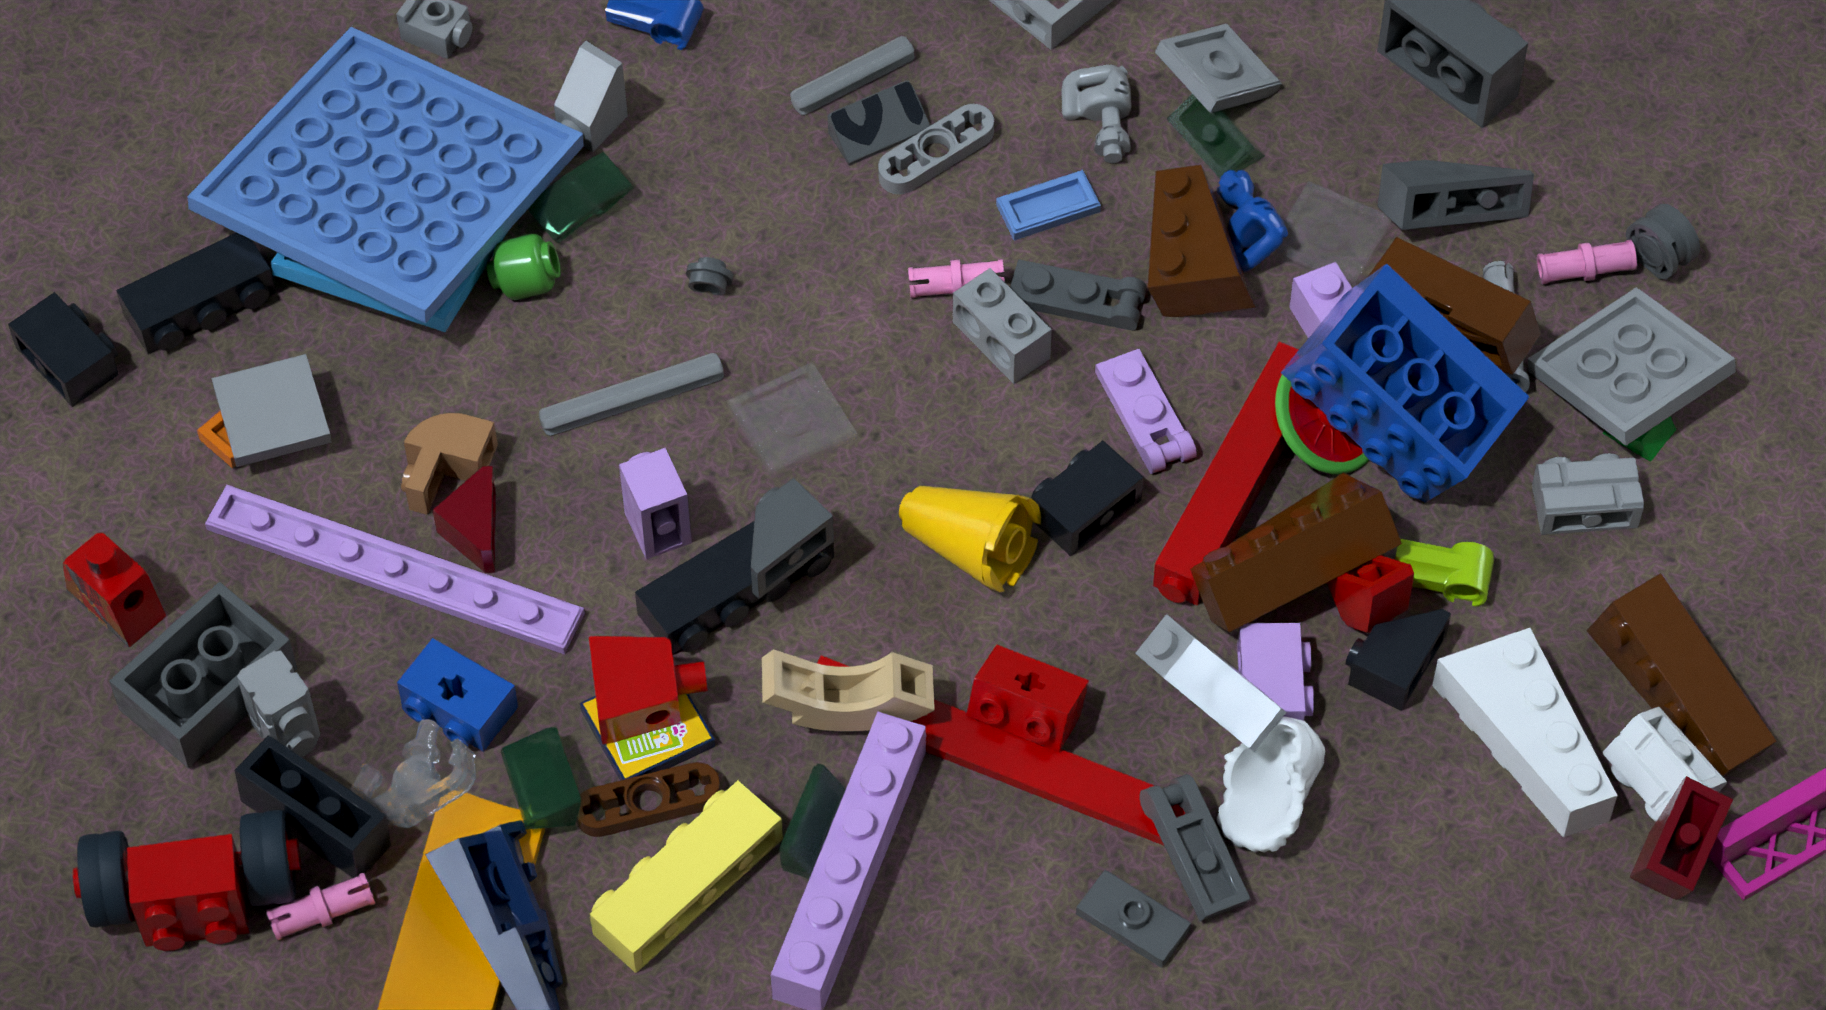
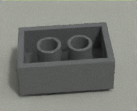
[1377,0,1528,128]
[109,582,297,769]

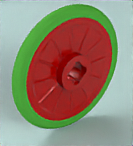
[1275,374,1369,474]

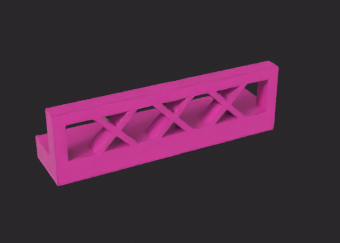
[1709,768,1826,901]

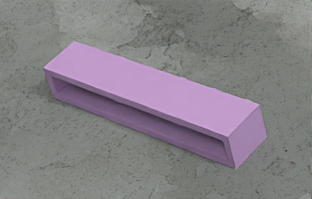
[771,712,926,1010]

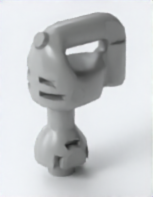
[1061,65,1131,163]

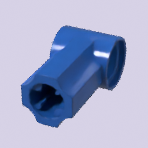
[605,0,704,50]

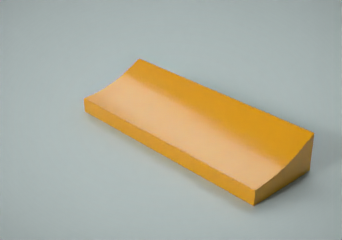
[377,783,547,1010]

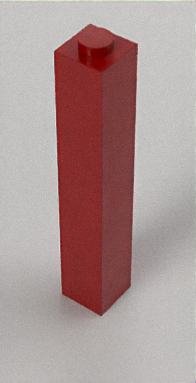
[1153,341,1299,606]

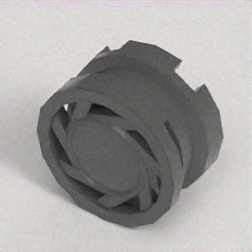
[1626,204,1700,279]

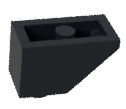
[1345,609,1451,711]

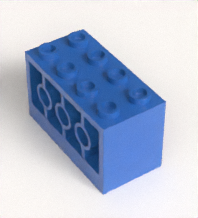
[1280,264,1529,503]

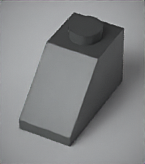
[751,478,834,599]

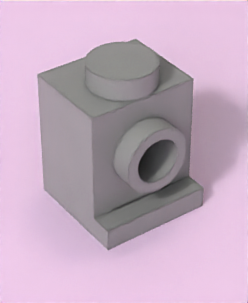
[396,0,473,59]

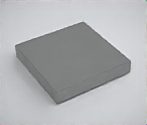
[1155,24,1282,113]
[211,354,332,467]

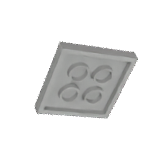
[1528,287,1736,445]

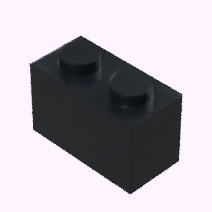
[8,292,119,407]
[1031,440,1144,556]

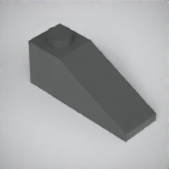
[1377,160,1534,230]

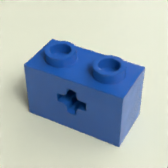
[397,638,518,752]

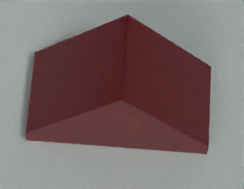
[433,466,496,573]

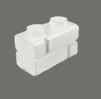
[1602,706,1727,821]

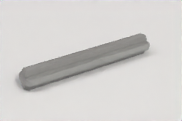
[539,353,724,436]

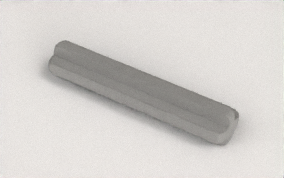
[790,36,915,115]

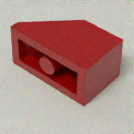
[1327,555,1414,633]

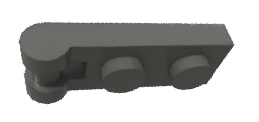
[1010,259,1147,331]
[1139,774,1251,922]

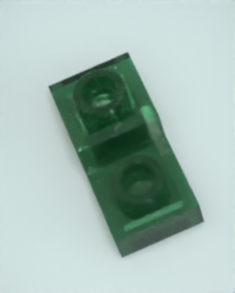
[528,152,634,243]

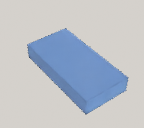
[996,170,1101,240]

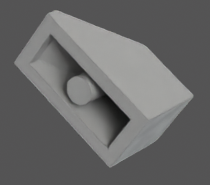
[554,41,628,152]

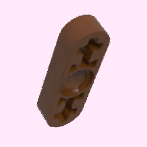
[574,762,720,837]

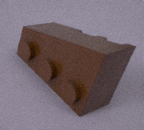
[1148,165,1256,317]
[1368,237,1541,375]

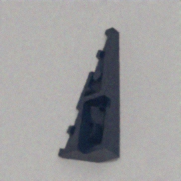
[425,820,563,1010]

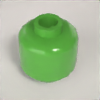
[487,234,561,300]

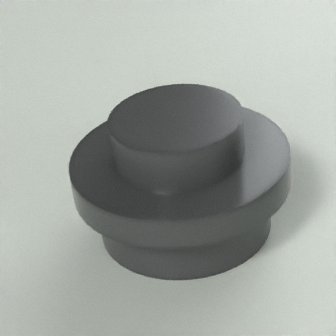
[686,257,734,296]

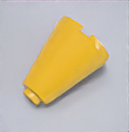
[899,486,1041,592]

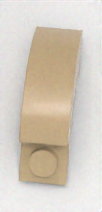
[762,649,934,731]

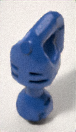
[1217,170,1288,272]

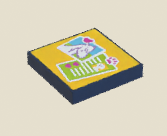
[580,694,715,780]

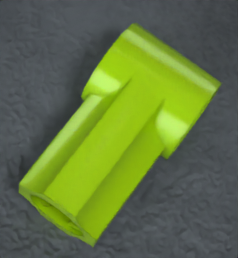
[1395,539,1494,607]

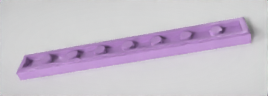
[205,485,585,654]

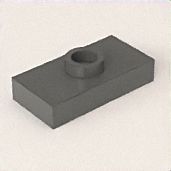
[1076,870,1191,968]

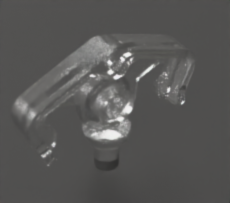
[350,719,476,828]

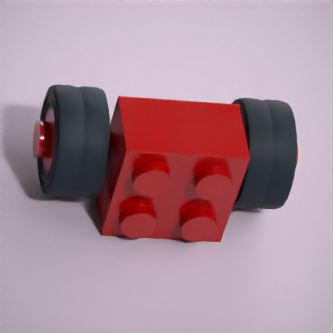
[73,810,301,951]

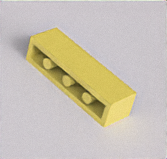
[590,780,783,973]

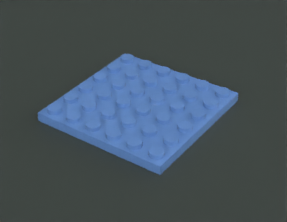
[187,27,583,323]

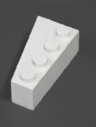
[1432,628,1617,837]

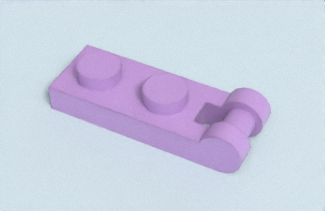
[1095,349,1197,474]

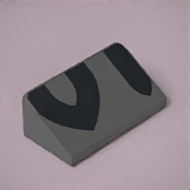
[827,80,930,166]

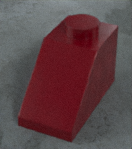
[1629,776,1733,900]

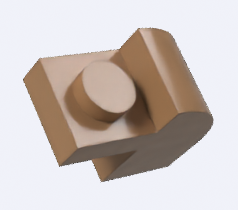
[401,413,498,515]

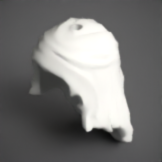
[1217,717,1325,853]

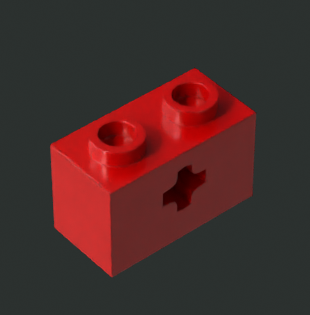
[966,644,1089,752]

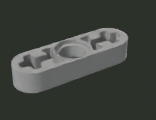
[878,104,994,194]

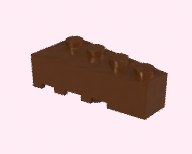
[1190,473,1402,632]
[1586,573,1776,778]

